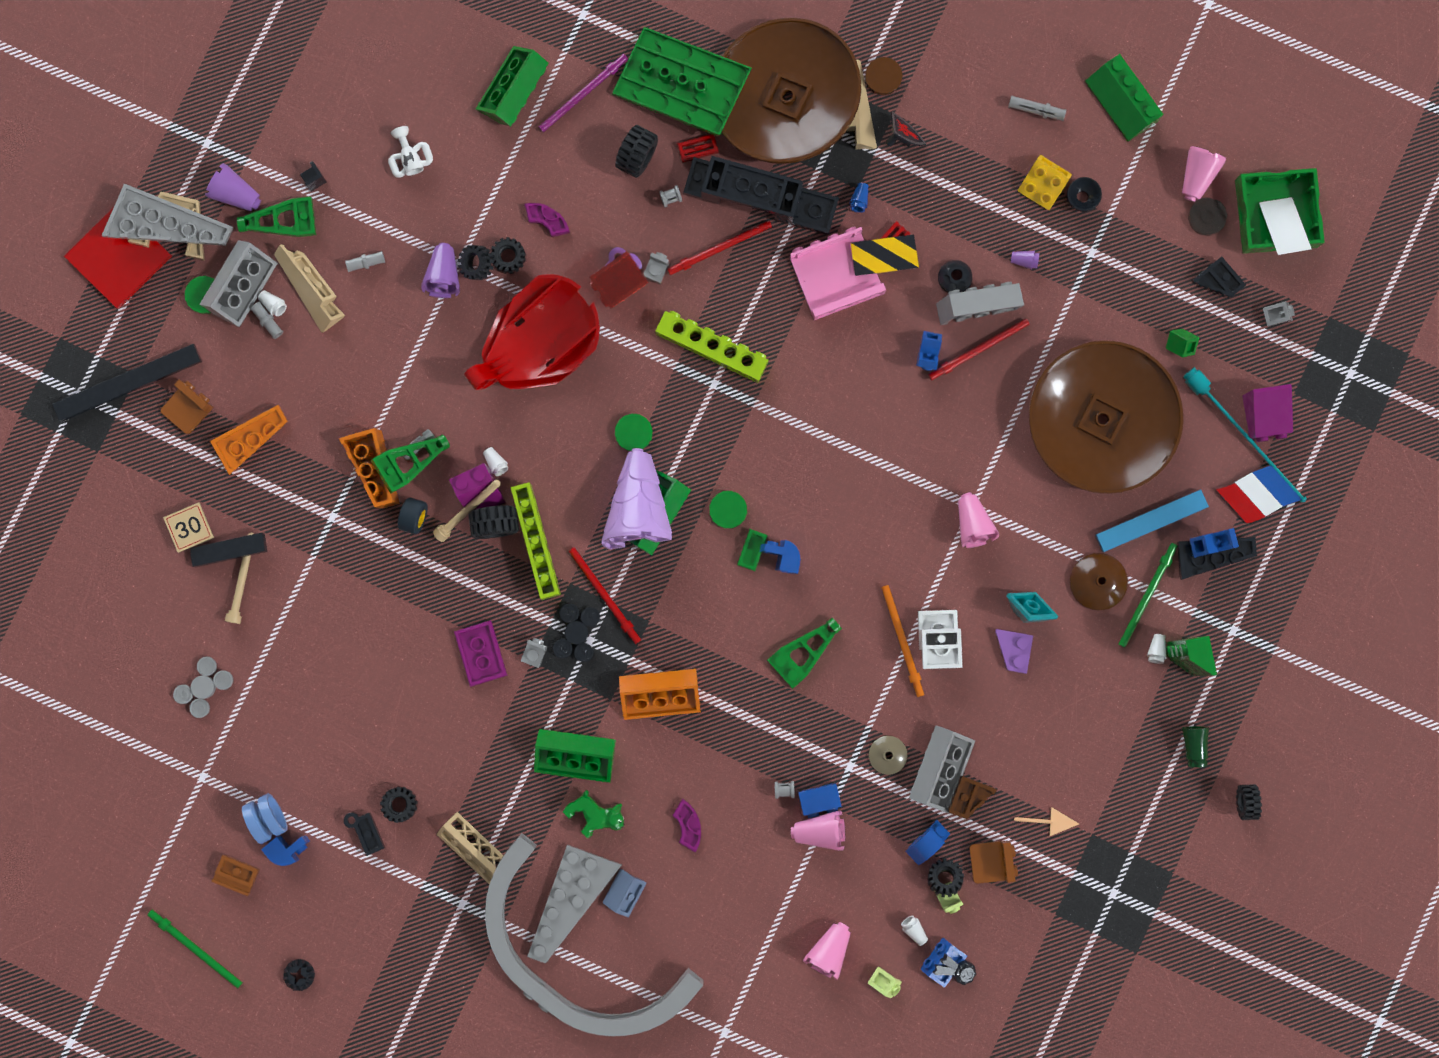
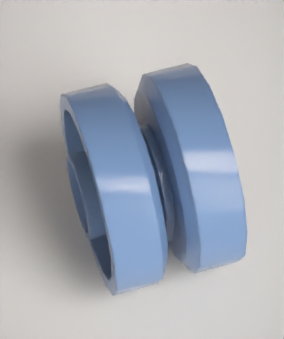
[242,793,287,844]

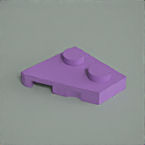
[995,629,1033,674]

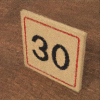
[163,503,214,553]

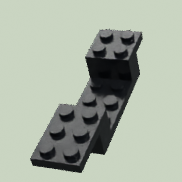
[683,156,839,235]

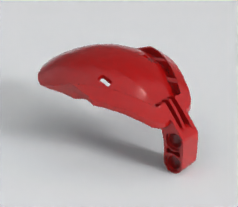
[464,274,600,390]

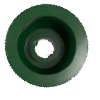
[1182,726,1209,768]

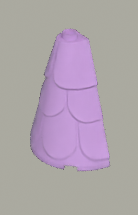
[602,448,672,549]

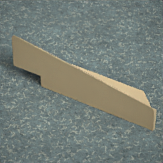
[847,60,877,149]
[274,244,345,332]

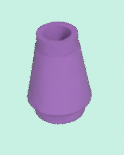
[1011,251,1040,270]

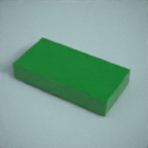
[737,529,767,571]

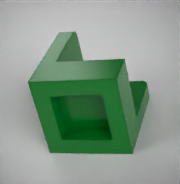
[1166,329,1200,358]

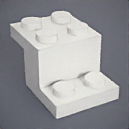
[918,610,962,669]

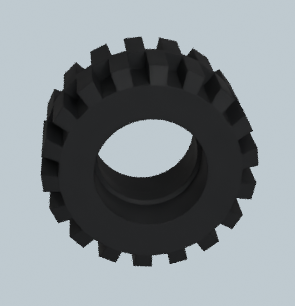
[615,124,658,178]
[468,505,519,539]

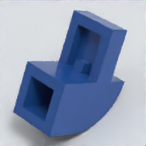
[916,331,942,370]
[1190,528,1239,557]
[760,540,801,574]
[905,820,950,865]
[261,835,310,866]

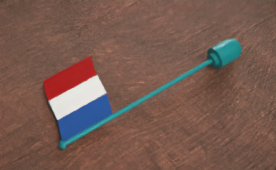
[1183,367,1307,523]

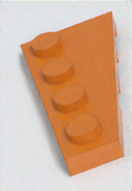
[210,405,288,475]

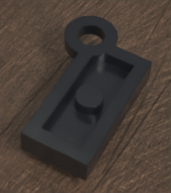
[344,812,385,856]

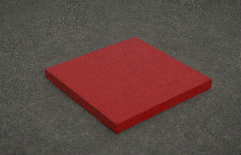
[64,207,172,309]

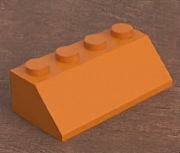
[619,669,701,720]

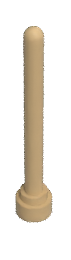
[433,480,501,542]
[225,532,254,624]

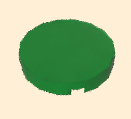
[185,276,215,314]
[615,413,653,452]
[709,491,747,529]

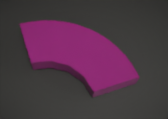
[525,203,570,237]
[672,799,701,853]

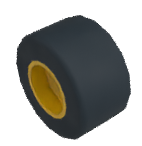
[397,497,428,535]

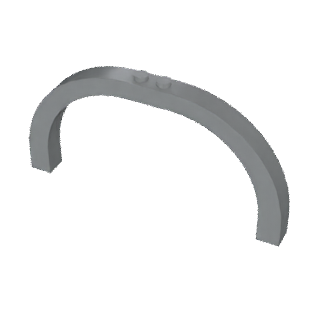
[485,833,703,1036]

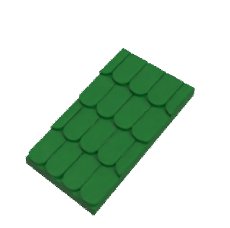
[612,27,752,136]

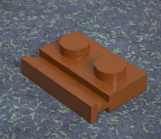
[211,855,260,896]

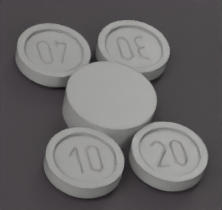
[173,657,233,718]

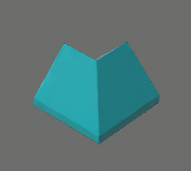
[1006,592,1058,623]

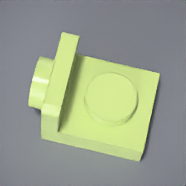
[934,881,963,914]
[868,967,902,998]

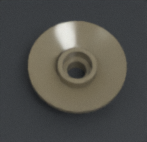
[869,736,907,775]

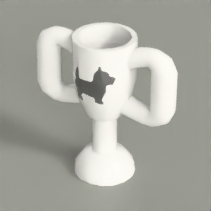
[388,126,433,178]

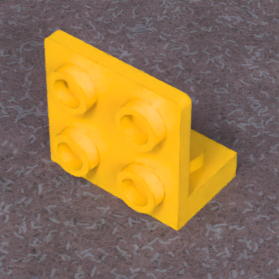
[1018,155,1072,210]

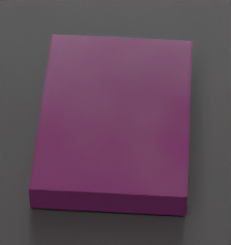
[454,620,508,687]

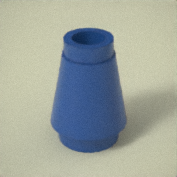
[849,183,869,213]

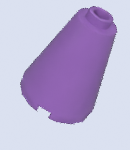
[205,163,261,211]
[421,243,460,298]

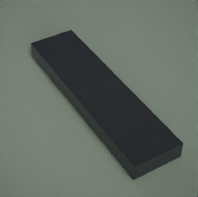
[190,532,267,568]

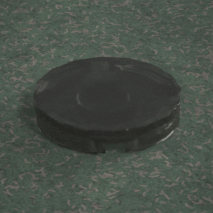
[1188,197,1227,236]

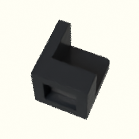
[300,161,327,192]

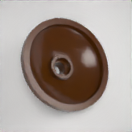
[1070,553,1128,611]

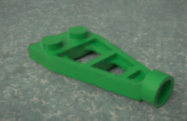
[237,196,316,237]
[371,434,450,494]
[767,618,842,689]

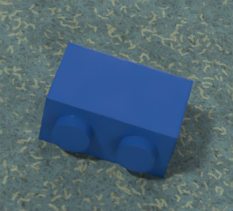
[798,783,842,818]

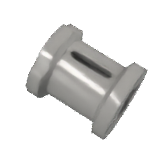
[659,185,682,208]
[775,781,795,799]

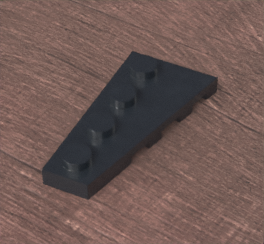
[1177,537,1257,580]

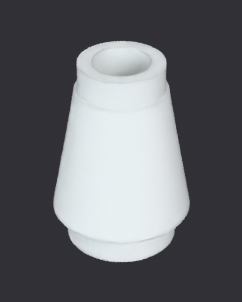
[258,290,287,316]
[483,447,508,476]
[1147,634,1166,664]
[901,916,928,946]

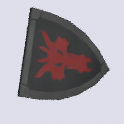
[886,111,926,147]

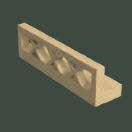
[437,812,503,885]

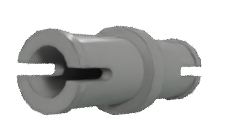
[345,251,385,272]
[250,302,283,339]

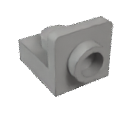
[643,252,669,284]
[1263,301,1295,327]
[521,637,548,668]

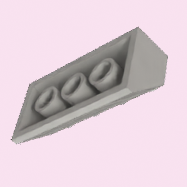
[200,240,278,327]
[909,725,975,813]

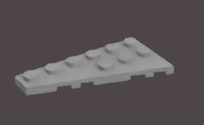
[102,184,233,246]
[527,845,622,963]

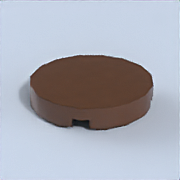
[865,57,903,95]

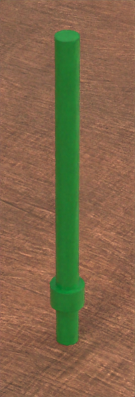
[1118,543,1178,648]
[147,909,243,989]

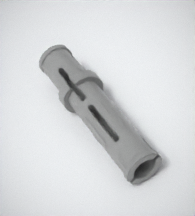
[1008,95,1066,122]

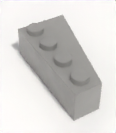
[936,282,1024,325]

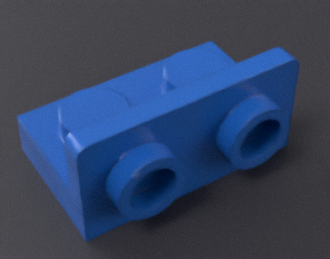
[921,938,967,988]

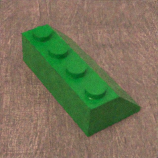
[476,46,549,127]
[1085,54,1164,142]
[627,470,691,555]
[1166,636,1217,676]
[534,729,616,783]

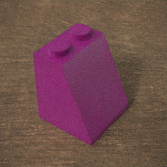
[1242,384,1293,442]
[449,463,506,510]

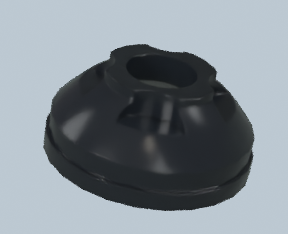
[1067,177,1102,212]
[938,260,972,293]

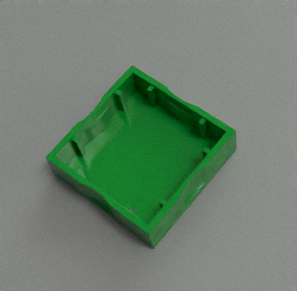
[1235,168,1325,254]

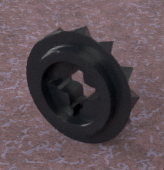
[283,959,315,991]

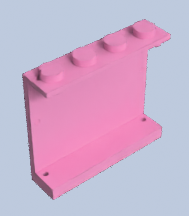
[790,227,886,320]

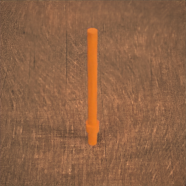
[881,585,924,697]

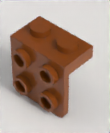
[161,379,214,434]
[969,840,1018,884]

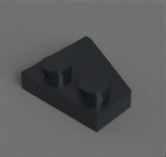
[1192,256,1246,298]

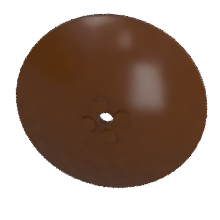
[722,18,861,164]
[1029,341,1183,494]

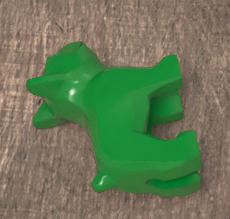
[563,790,625,838]

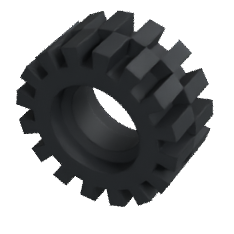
[490,237,526,274]
[458,245,494,280]
[1236,784,1262,820]
[380,787,418,823]
[928,859,964,898]

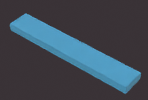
[1095,490,1209,552]

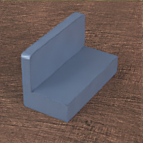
[603,869,646,918]

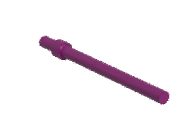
[539,54,628,132]

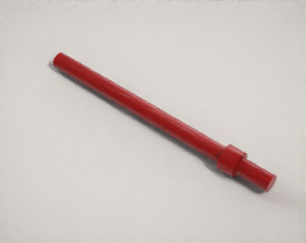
[667,221,772,275]
[928,318,1030,381]
[568,547,641,645]

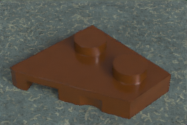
[948,776,997,819]

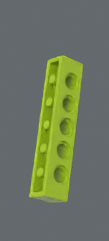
[655,311,768,383]
[511,482,561,600]

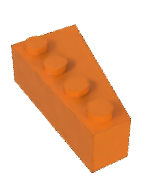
[339,428,400,509]

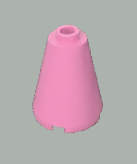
[1182,146,1226,202]
[958,493,999,548]
[791,811,845,851]
[803,922,851,980]

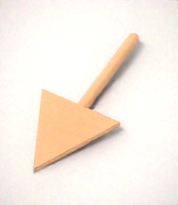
[1014,807,1079,836]

